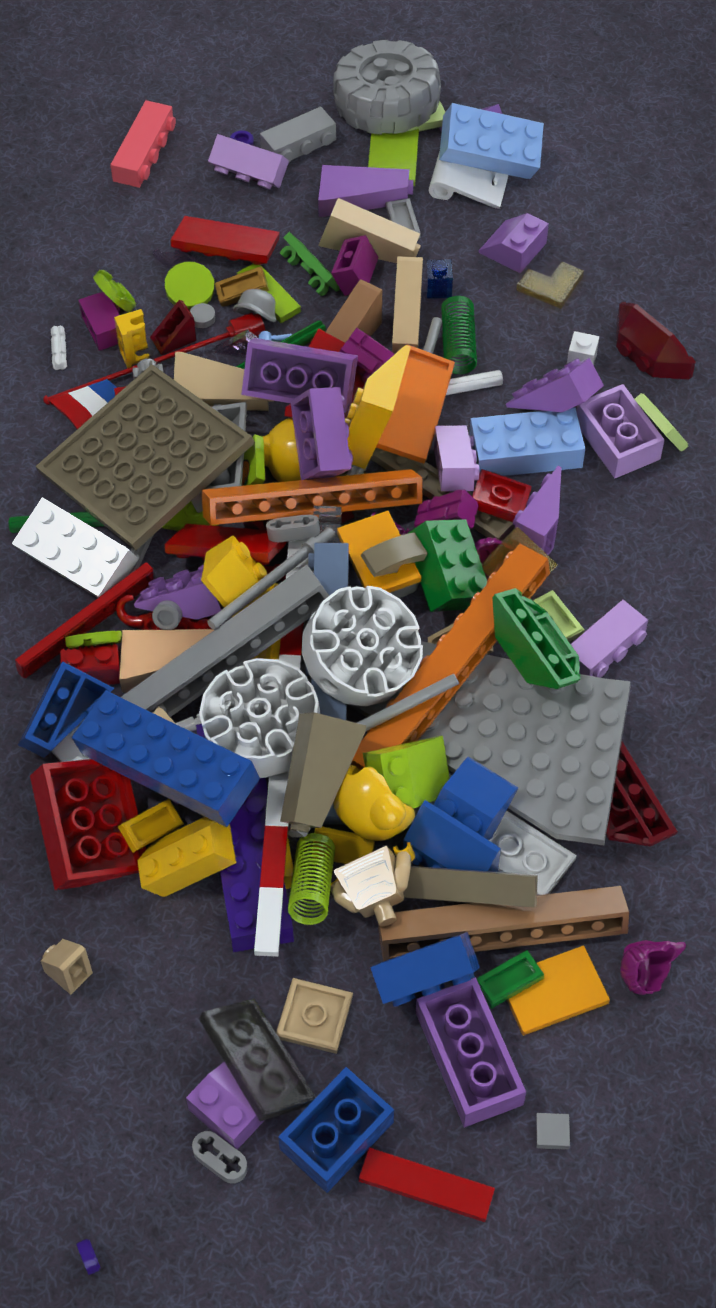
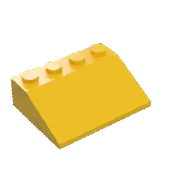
[345,345,411,469]

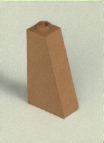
[326,279,382,343]

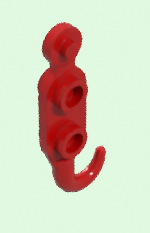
[116,595,211,630]

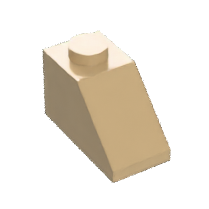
[41,939,93,995]

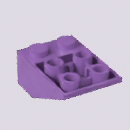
[506,358,604,412]
[511,466,562,558]
[134,565,224,620]

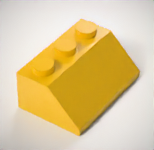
[201,536,278,617]
[137,817,236,897]

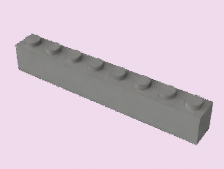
[121,564,329,717]

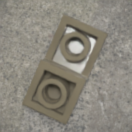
[361,533,428,577]

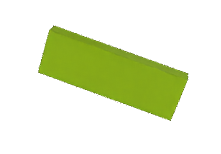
[237,264,301,323]

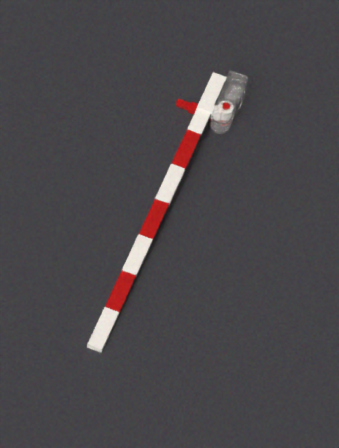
[254,506,342,956]

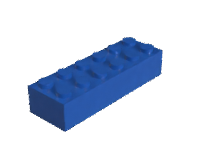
[71,690,260,827]

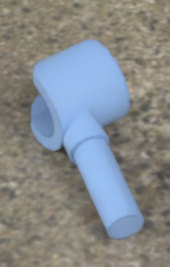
[259,331,292,342]

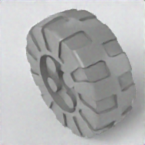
[333,40,441,134]

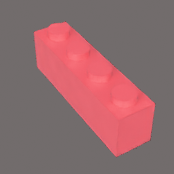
[111,100,176,188]

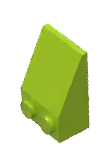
[363,736,450,809]

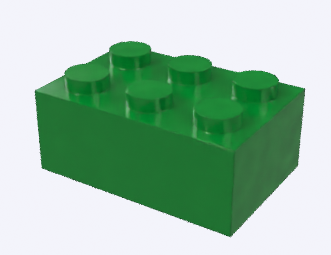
[407,519,487,612]

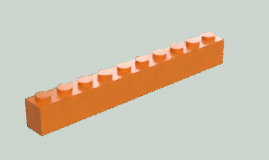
[351,543,550,770]

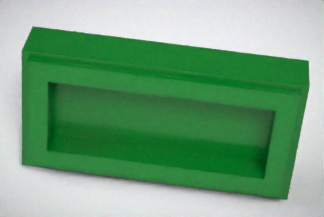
[476,950,544,1009]

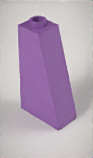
[318,165,414,217]

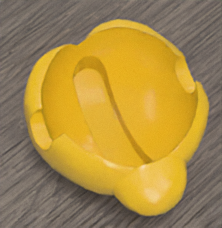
[262,417,301,482]
[333,765,415,841]

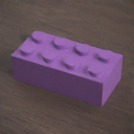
[241,338,358,413]
[416,977,526,1128]

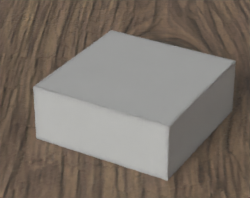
[536,1113,570,1149]

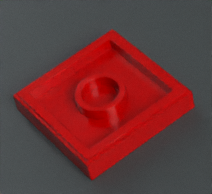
[472,469,532,522]

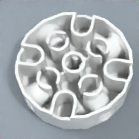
[302,586,423,706]
[199,658,321,778]

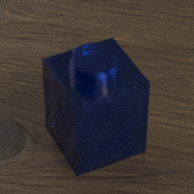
[426,259,453,298]

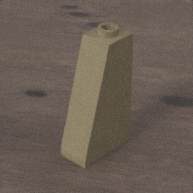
[280,712,366,833]

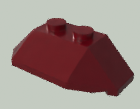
[616,302,696,380]
[606,742,678,847]

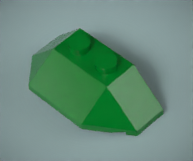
[492,588,581,689]

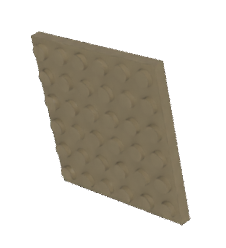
[35,364,255,551]

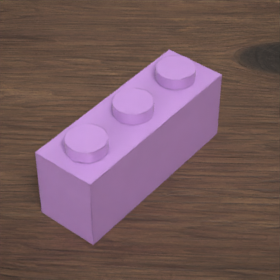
[208,134,289,190]
[434,426,479,491]
[571,600,648,678]

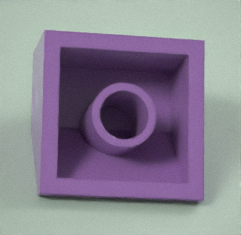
[479,213,549,273]

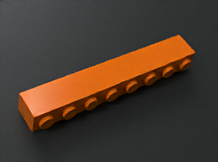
[202,469,422,525]

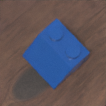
[434,757,518,840]

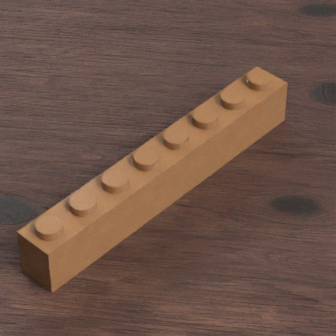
[378,886,629,961]

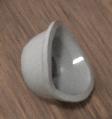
[233,289,276,322]

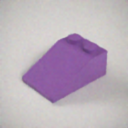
[186,1039,301,1150]

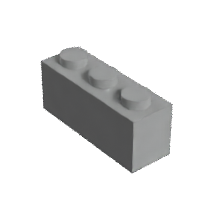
[260,107,336,162]

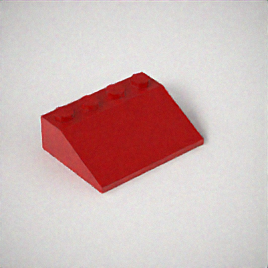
[30,759,146,890]

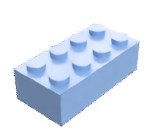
[439,103,544,179]
[469,408,585,476]

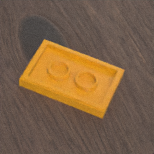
[337,511,421,593]
[507,945,610,1036]

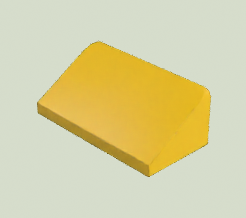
[312,826,375,864]

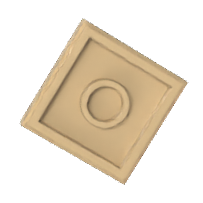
[276,978,353,1054]

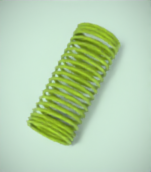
[288,833,335,925]

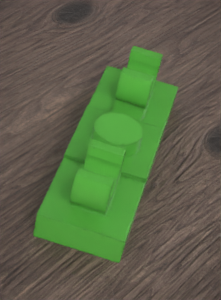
[280,232,340,296]

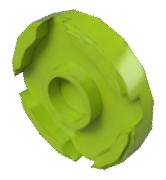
[165,262,214,310]
[93,270,136,312]
[65,631,122,649]

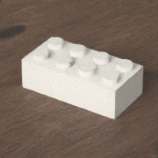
[12,498,139,598]

